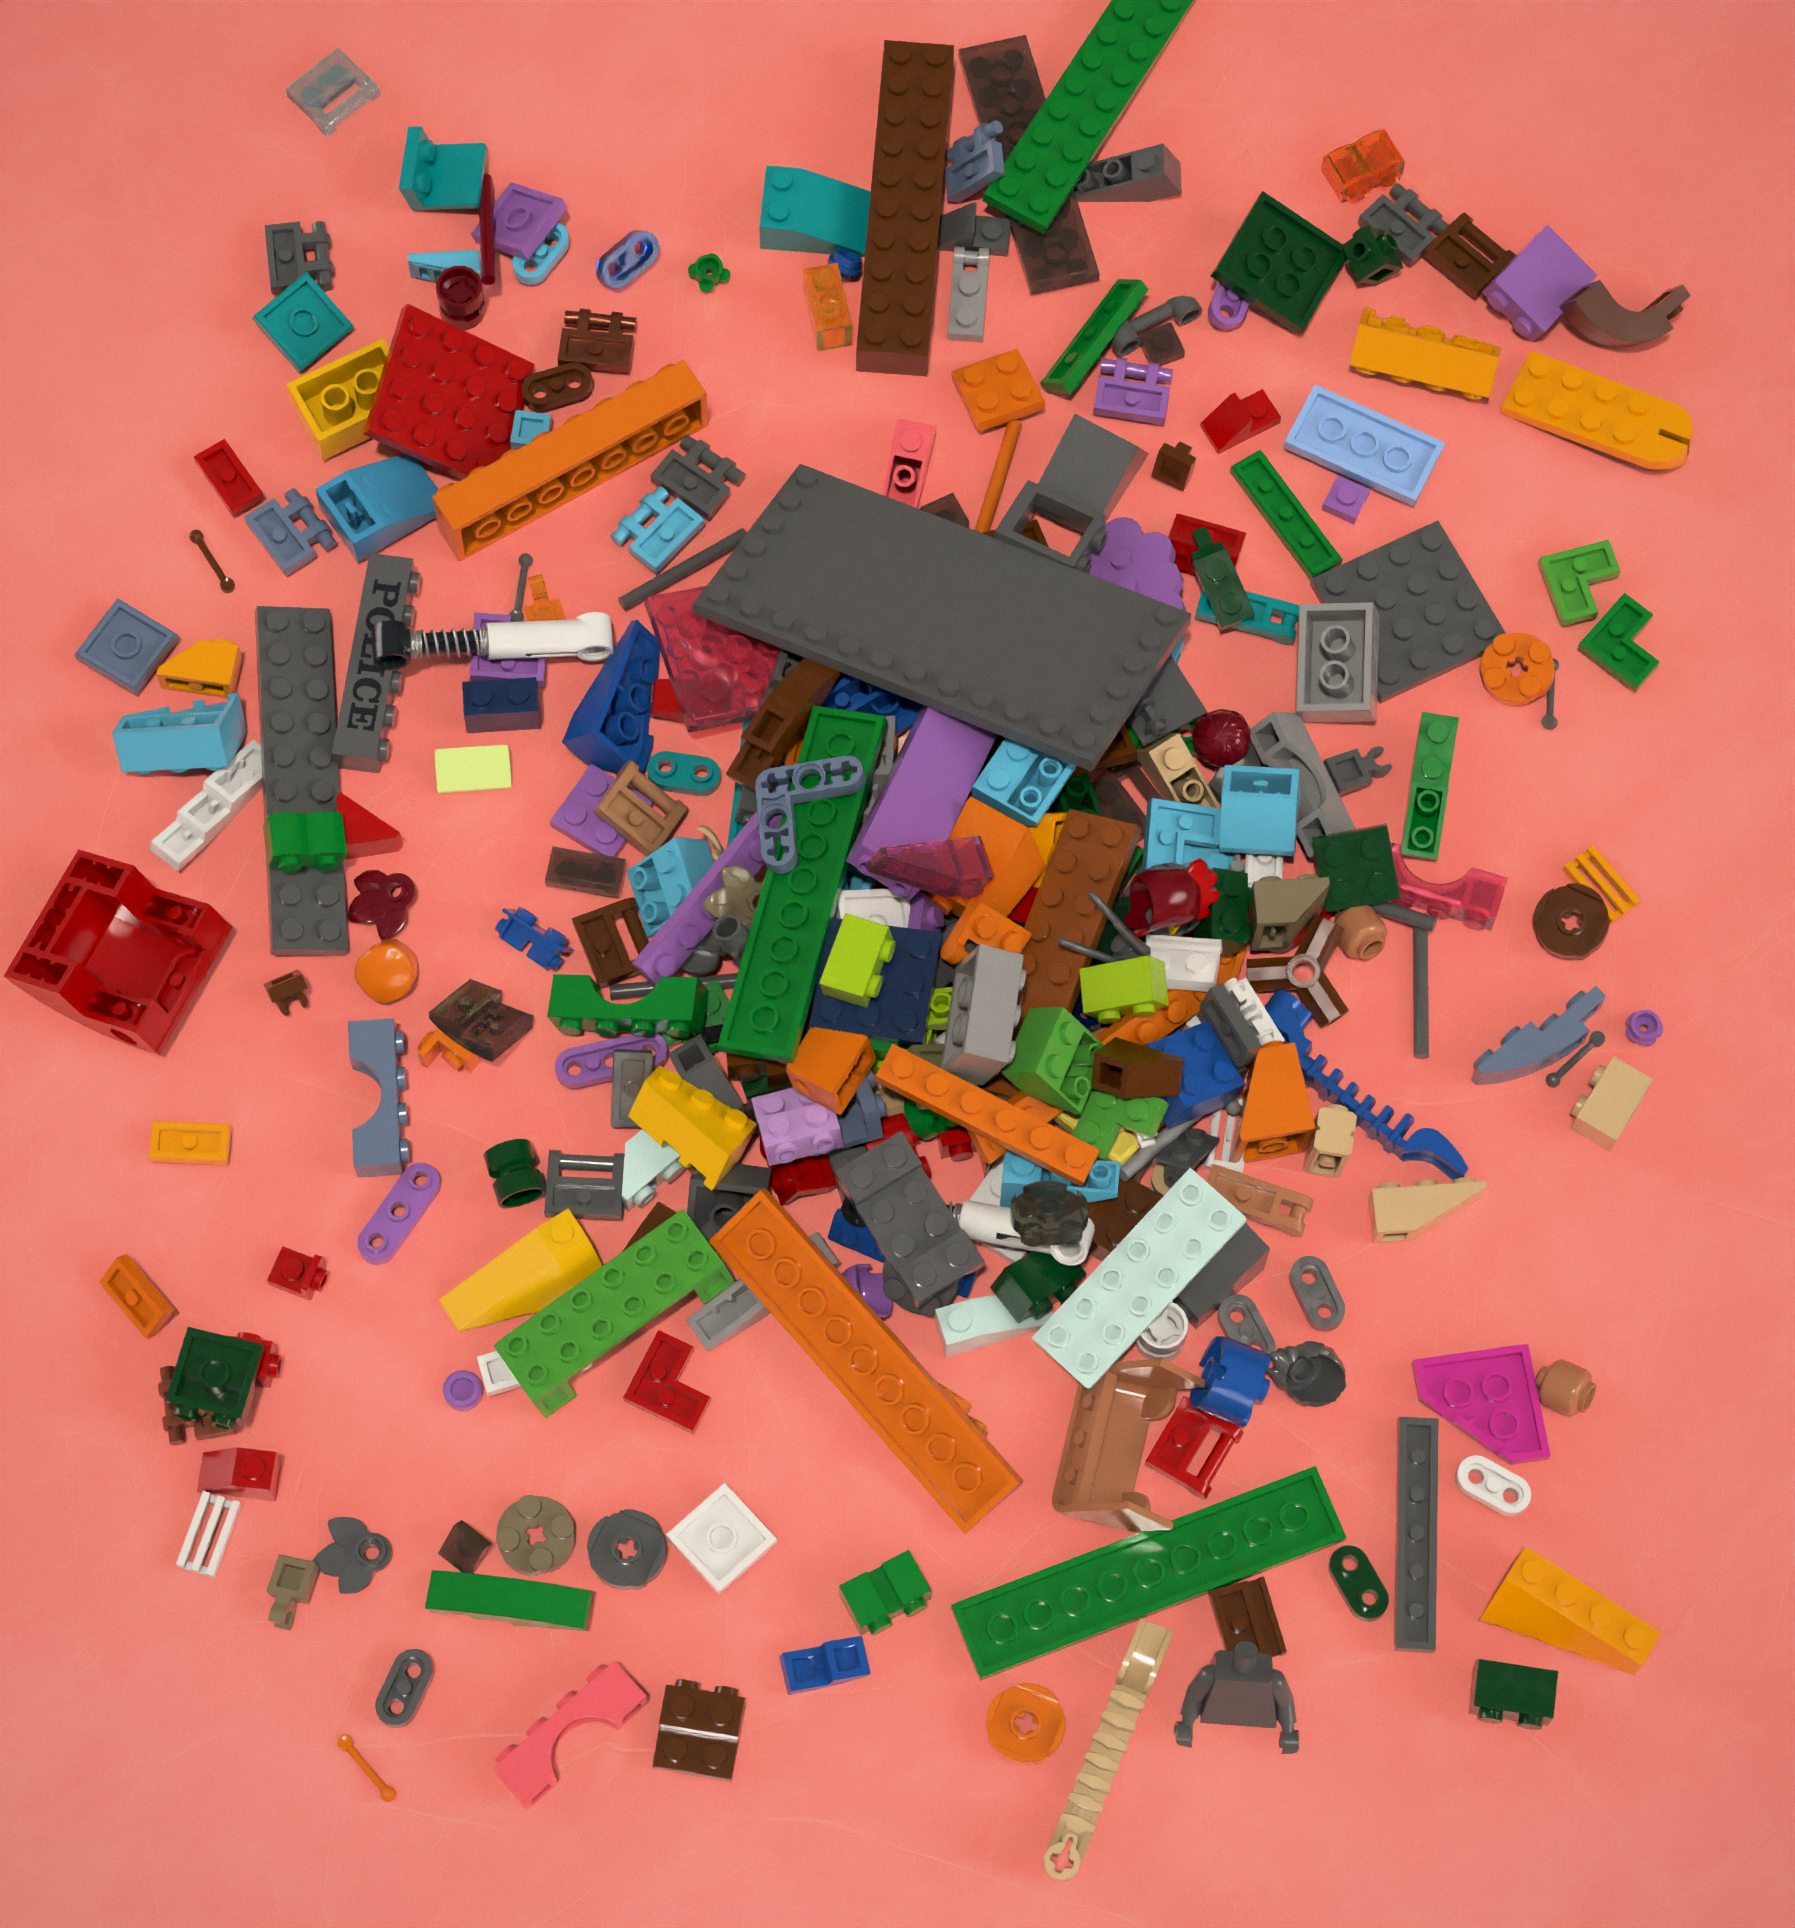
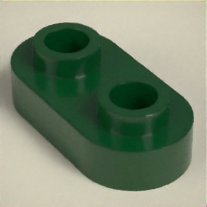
[1328,1545,1389,1622]

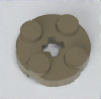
[496,1495,575,1576]

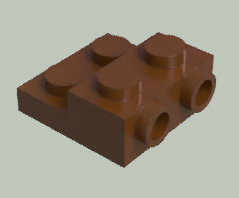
[652,1679,746,1782]

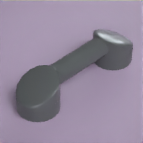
[1111,296,1203,357]

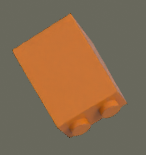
[926,796,1046,918]
[1229,1041,1316,1163]

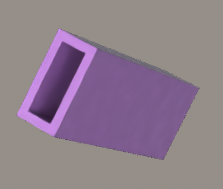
[846,705,997,901]

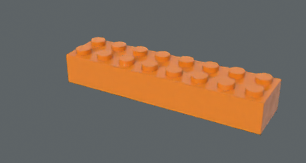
[432,359,708,562]

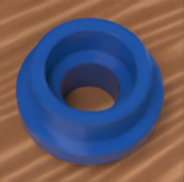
[827,248,862,279]

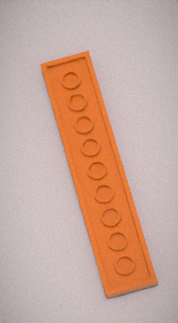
[708,1188,1023,1534]

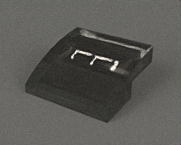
[429,979,534,1062]

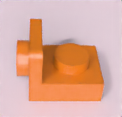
[418,1024,480,1074]

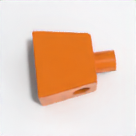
[779,1027,877,1115]

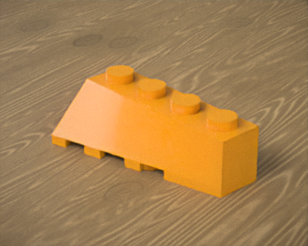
[1349,305,1502,399]
[1479,1546,1662,1676]

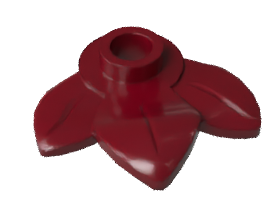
[348,870,416,940]

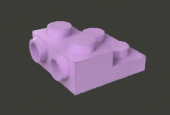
[751,1088,844,1166]

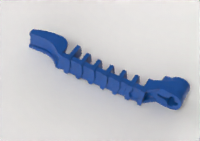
[1264,989,1469,1181]

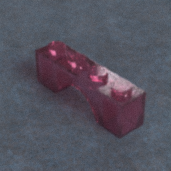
[1390,841,1508,931]

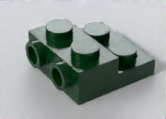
[165,1327,265,1431]

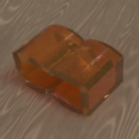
[1321,129,1405,203]

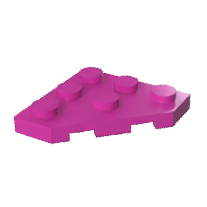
[1412,1344,1551,1465]

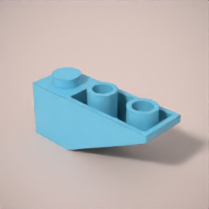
[1000,1151,1121,1212]

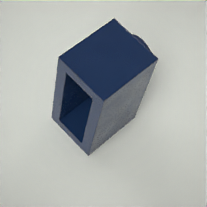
[462,677,541,733]

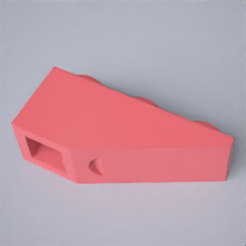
[882,419,936,508]

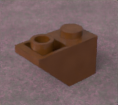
[1091,1037,1185,1098]

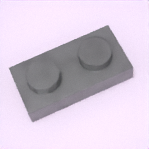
[610,1049,653,1128]

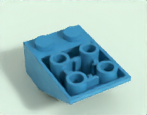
[315,454,438,563]

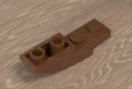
[726,658,841,792]

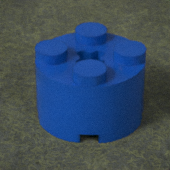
[1190,1336,1271,1427]

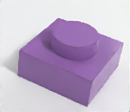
[1321,475,1371,525]

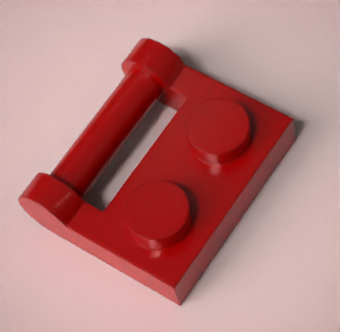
[1144,1396,1244,1499]

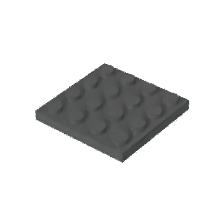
[1310,520,1506,704]

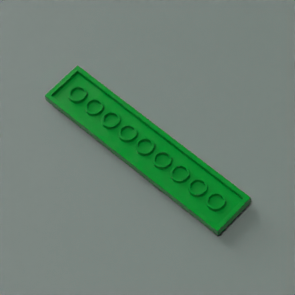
[982,0,1196,234]
[717,705,887,1063]
[951,1466,1347,1681]

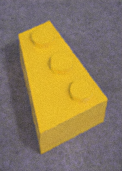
[628,1065,757,1191]

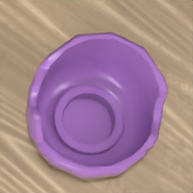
[842,1264,893,1319]

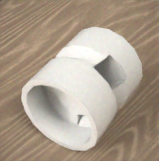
[1135,1302,1188,1362]

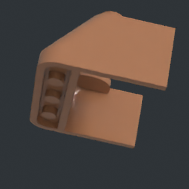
[1052,1358,1206,1532]

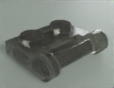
[1092,758,1164,843]

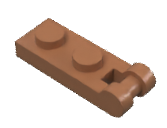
[1207,1164,1314,1237]

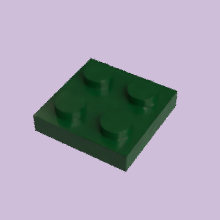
[1312,823,1401,913]

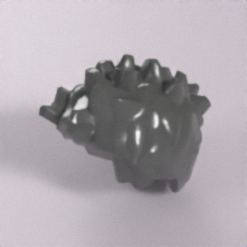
[1266,1341,1347,1407]

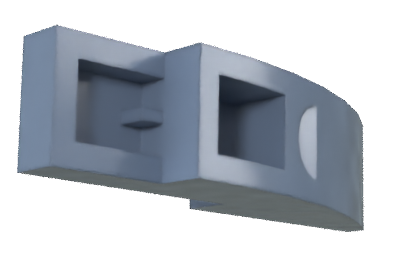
[1471,986,1606,1085]

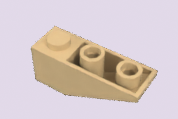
[1137,733,1221,808]
[1368,1177,1487,1244]

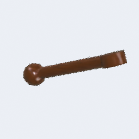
[189,529,235,593]

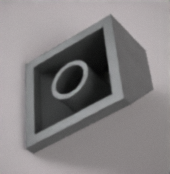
[687,1163,772,1251]

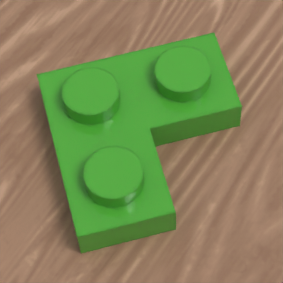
[1538,539,1621,627]
[1072,1089,1169,1161]

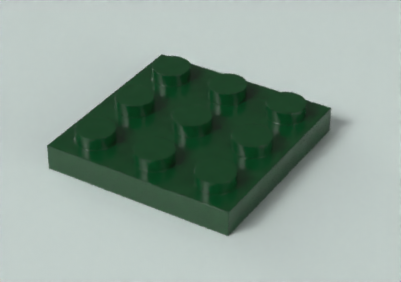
[1210,191,1347,335]

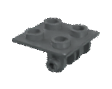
[1127,654,1207,747]

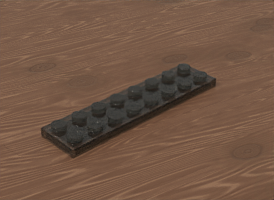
[958,35,1100,296]

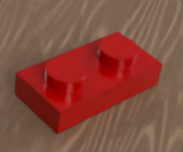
[194,438,264,517]

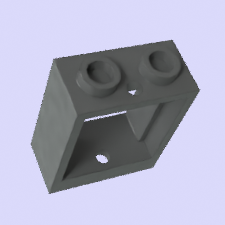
[994,480,1108,573]

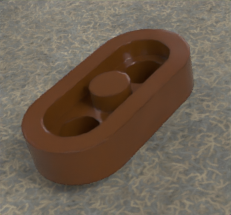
[521,362,593,411]

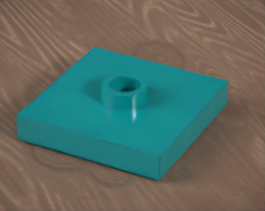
[252,272,354,373]

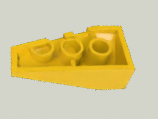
[439,1208,603,1333]

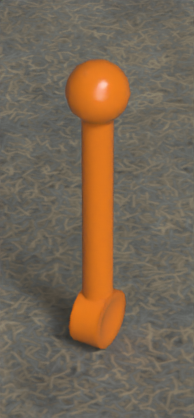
[337,1734,396,1802]

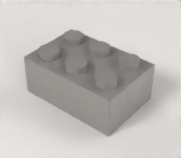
[1296,602,1380,723]
[940,944,1026,1085]

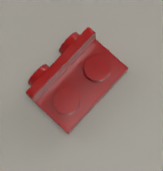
[1168,513,1247,576]
[759,1135,836,1205]

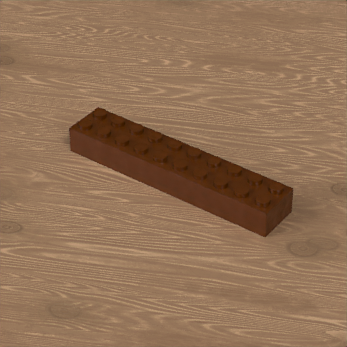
[856,40,954,377]

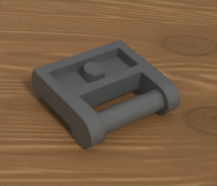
[544,1150,625,1221]

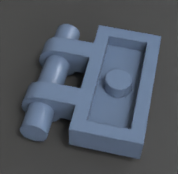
[945,120,1005,204]
[244,488,337,577]

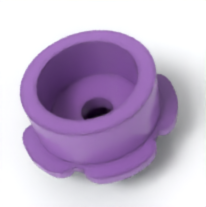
[1626,1010,1663,1046]

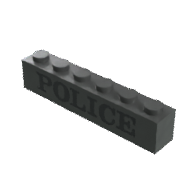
[332,553,421,773]

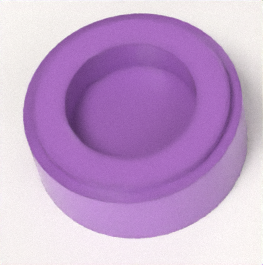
[443,1370,483,1411]

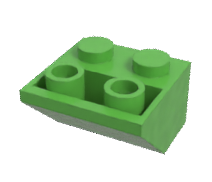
[1002,1007,1104,1114]

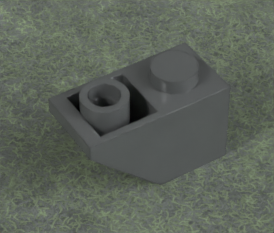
[668,1034,746,1111]

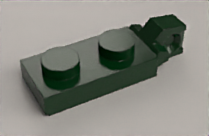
[1191,526,1255,631]

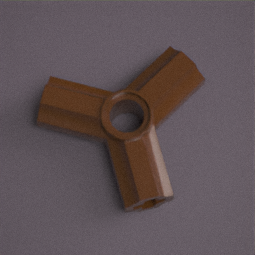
[1247,914,1349,1028]

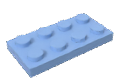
[1283,384,1445,507]

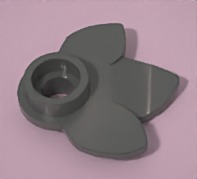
[312,1517,392,1594]

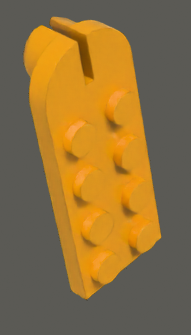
[1501,350,1693,470]

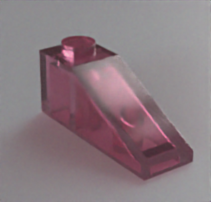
[866,835,995,899]

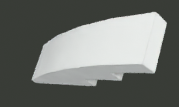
[150,739,263,872]

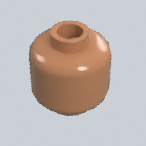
[1333,905,1388,960]
[1536,1359,1597,1417]

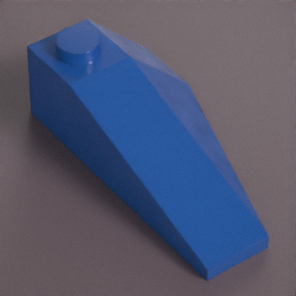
[562,619,661,774]

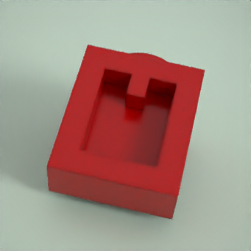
[267,1246,329,1301]

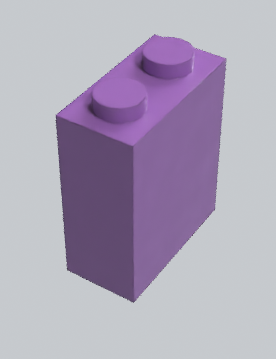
[1481,225,1597,342]

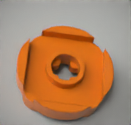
[1480,632,1555,707]
[986,1683,1066,1765]

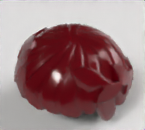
[1192,709,1251,767]

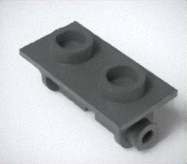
[1155,1128,1220,1187]

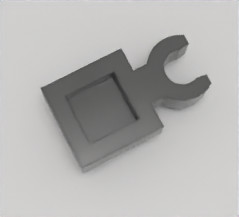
[1323,746,1392,796]

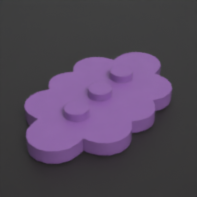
[1086,517,1186,611]

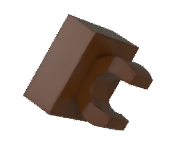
[1151,441,1197,491]
[263,969,308,1016]

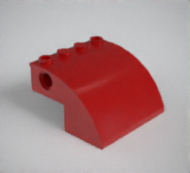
[4,849,233,1055]

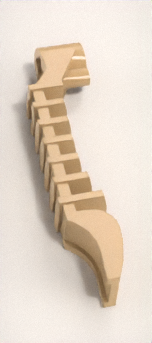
[1043,1618,1174,1883]

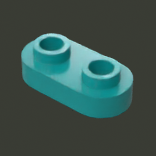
[647,751,721,796]

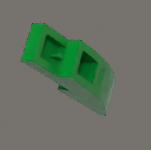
[1400,712,1459,861]

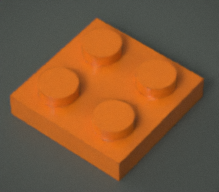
[951,348,1045,432]

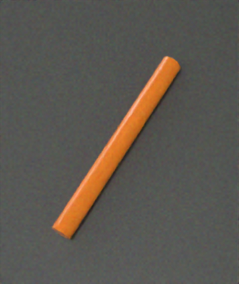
[975,420,1022,533]

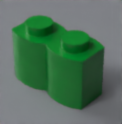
[263,811,347,873]

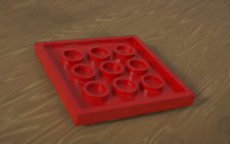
[363,304,534,480]

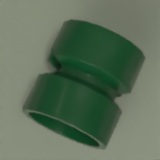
[483,1139,546,1208]

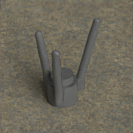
[1058,891,1151,963]

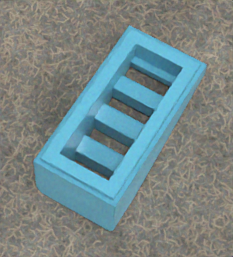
[408,250,481,282]

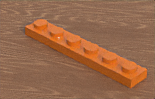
[874,1043,1100,1187]

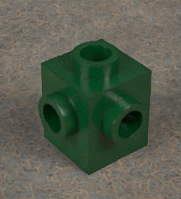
[1342,226,1403,286]

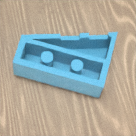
[112,692,248,774]

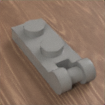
[947,246,990,343]

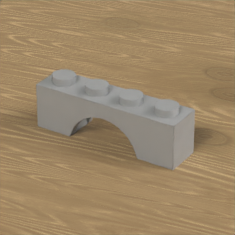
[1250,712,1356,858]

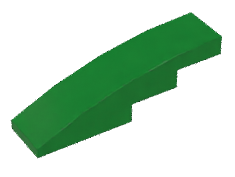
[425,1570,593,1631]

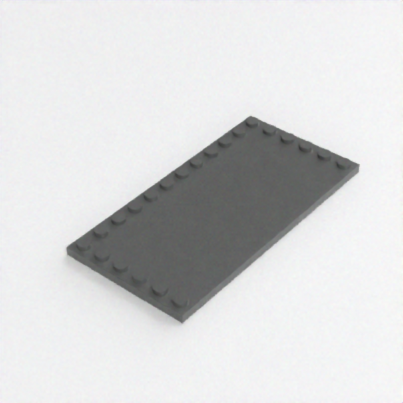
[693,464,1191,772]

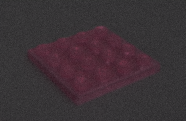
[645,586,780,733]

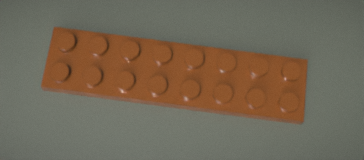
[977,809,1142,1100]

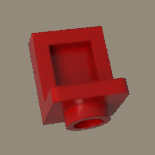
[226,1332,281,1388]

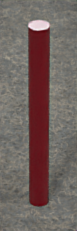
[479,174,496,285]

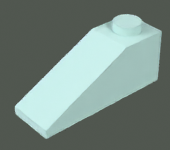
[934,1295,1053,1358]

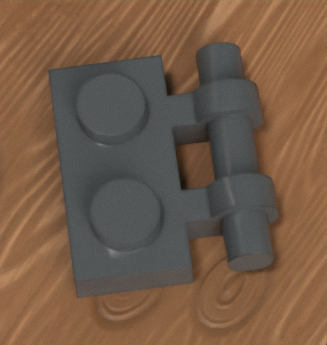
[1358,183,1449,267]
[264,221,334,295]
[651,435,746,520]
[1197,983,1261,1076]

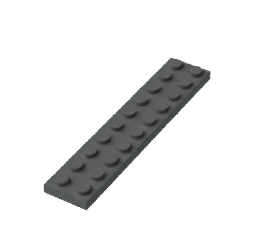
[255,606,348,956]

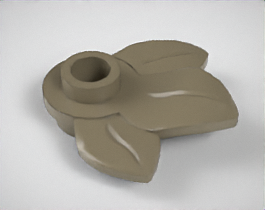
[702,866,763,926]

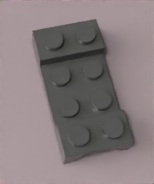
[835,1131,984,1307]

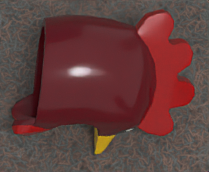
[1124,858,1220,937]

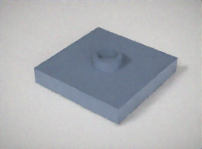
[74,598,179,696]

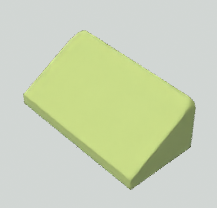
[434,745,512,794]

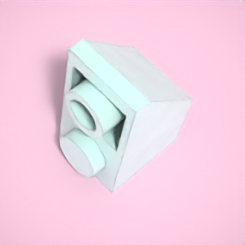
[622,1129,685,1212]

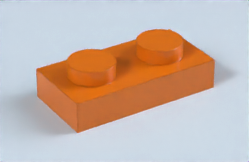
[99,1254,174,1339]

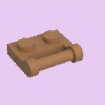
[592,759,687,856]

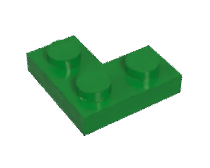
[1577,593,1660,692]

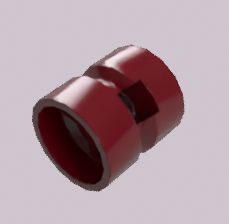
[436,266,486,330]

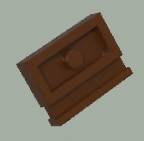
[1208,1576,1287,1657]

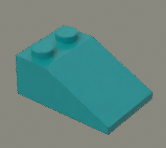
[759,165,871,257]

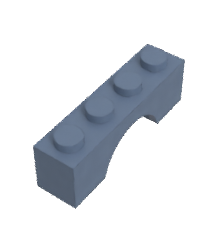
[348,1018,410,1178]

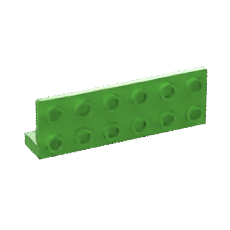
[494,1210,735,1419]

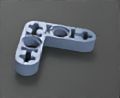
[755,756,866,874]

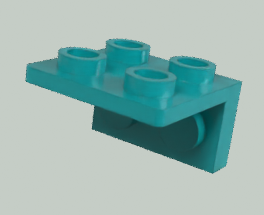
[399,126,488,210]

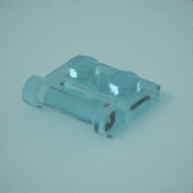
[286,47,381,136]

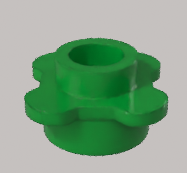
[688,253,730,292]

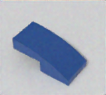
[779,1636,870,1695]

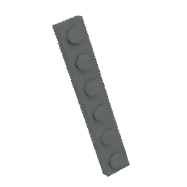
[1394,1417,1439,1653]

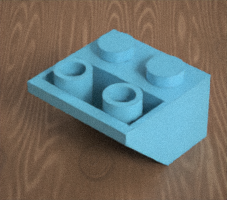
[972,738,1076,826]
[1219,765,1301,856]
[627,837,714,938]

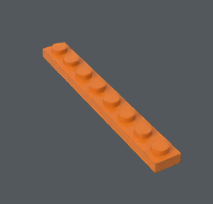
[967,981,1218,1164]

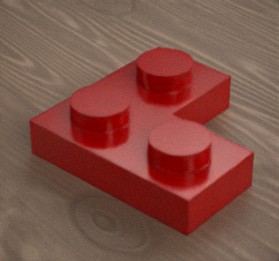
[623,1330,711,1434]

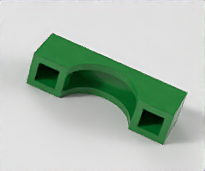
[547,974,708,1038]

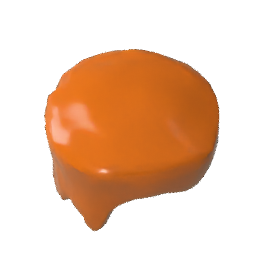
[354,939,418,1004]

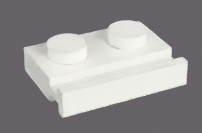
[1146,934,1223,992]

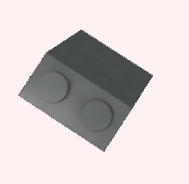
[1038,414,1149,523]
[1172,1223,1270,1329]

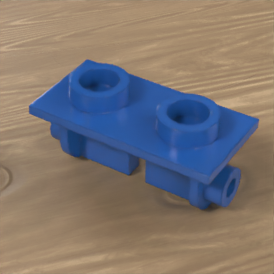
[495,906,575,972]

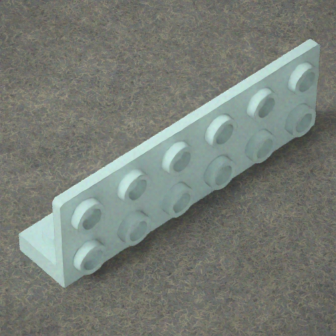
[1032,1168,1246,1390]

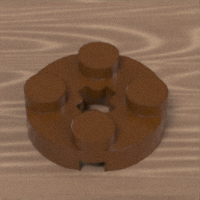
[1534,883,1610,960]

